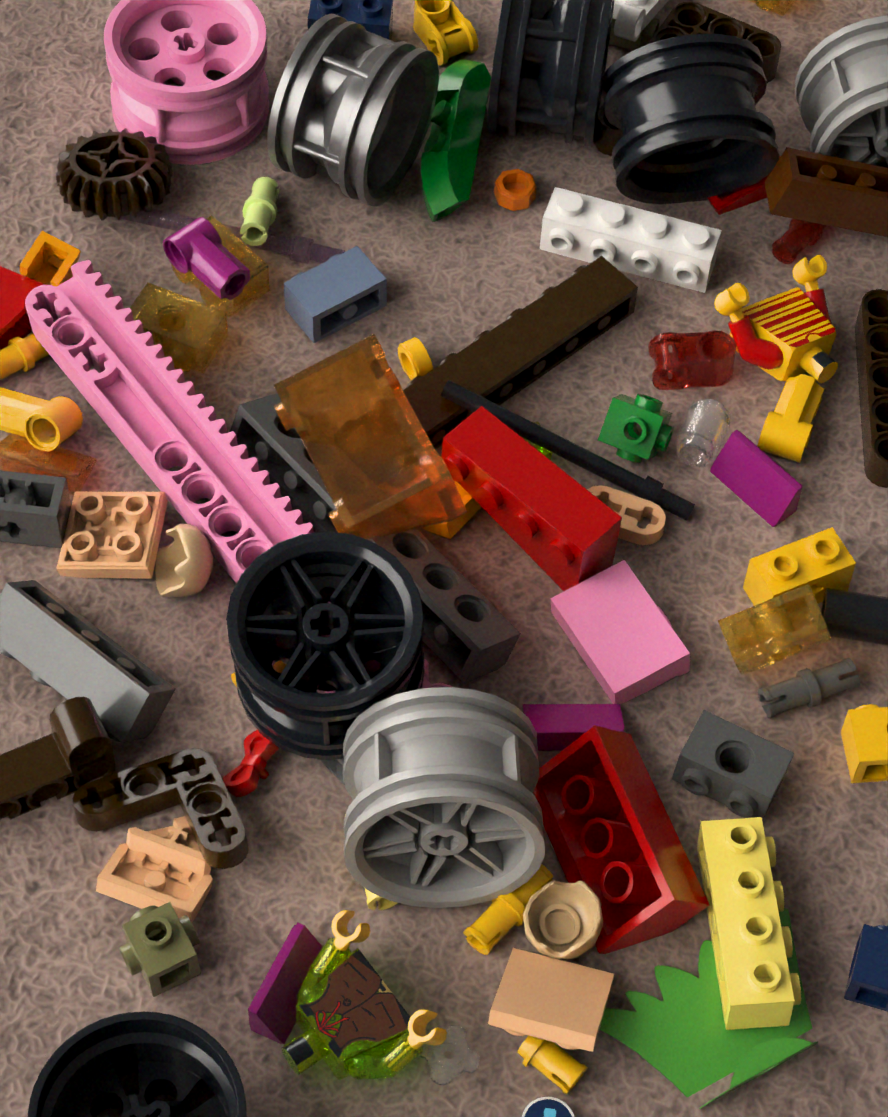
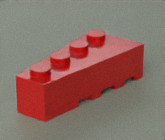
[441,406,622,591]

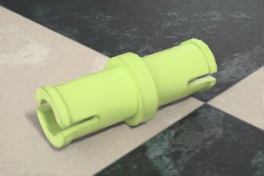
[240,177,280,246]

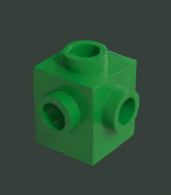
[598,394,674,463]

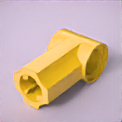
[757,374,824,463]
[0,387,83,452]

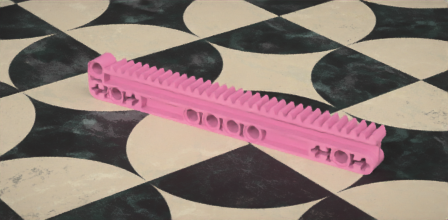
[25,260,452,693]

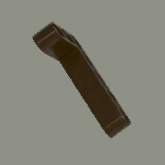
[594,2,782,156]
[855,289,888,488]

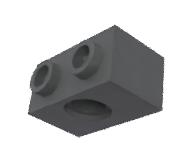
[672,710,794,821]

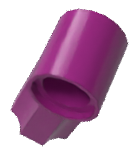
[163,217,250,300]

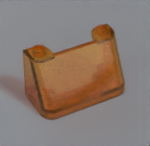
[274,334,467,540]

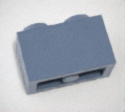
[284,246,387,343]

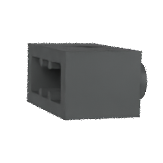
[0,470,71,548]

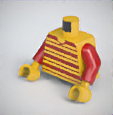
[714,255,838,384]

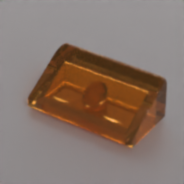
[0,433,97,495]

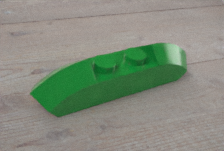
[421,59,491,222]

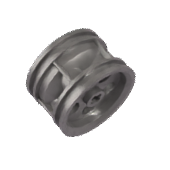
[267,14,439,207]

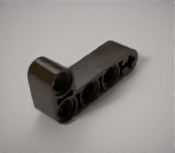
[0,697,116,820]

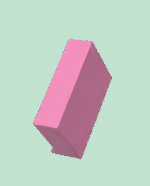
[550,560,690,704]

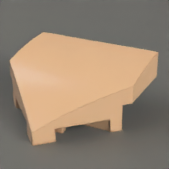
[96,816,213,923]

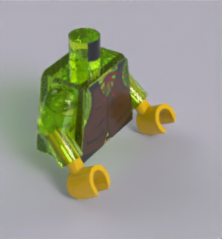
[281,910,447,1080]

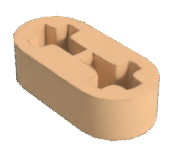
[587,485,666,545]

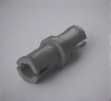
[758,658,860,718]

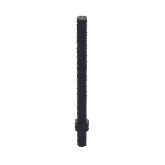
[440,380,695,521]

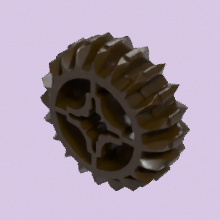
[56,128,173,221]

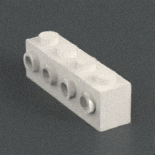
[540,187,722,293]

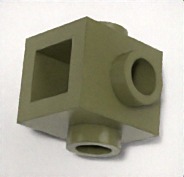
[119,902,201,997]

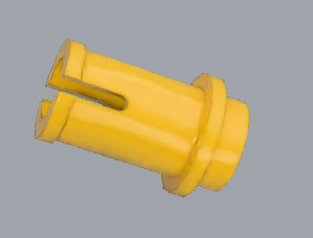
[517,1035,588,1095]

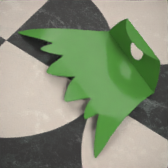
[599,908,818,1109]

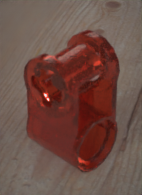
[648,330,736,390]

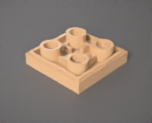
[56,491,168,579]
[488,948,614,1052]

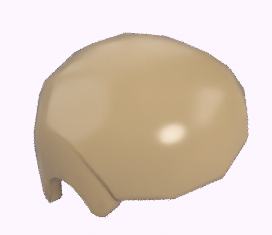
[155,524,213,597]
[523,880,603,960]

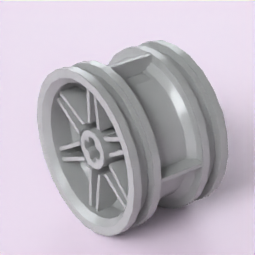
[795,15,888,168]
[343,687,545,908]

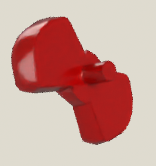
[222,730,279,797]

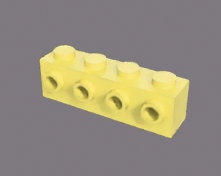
[697,817,801,1030]

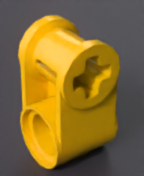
[413,0,479,66]

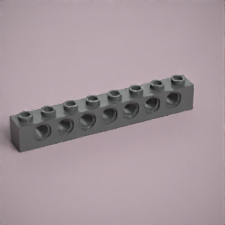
[230,392,521,684]

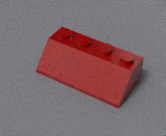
[533,725,710,954]

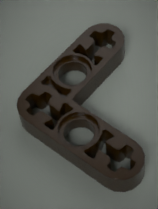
[72,748,249,869]

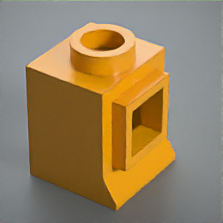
[19,231,81,287]

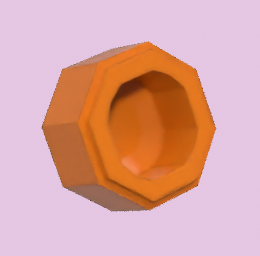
[494,169,537,211]

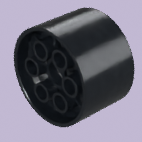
[28,1011,247,1117]

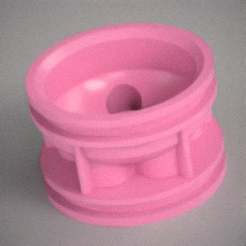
[104,0,269,165]

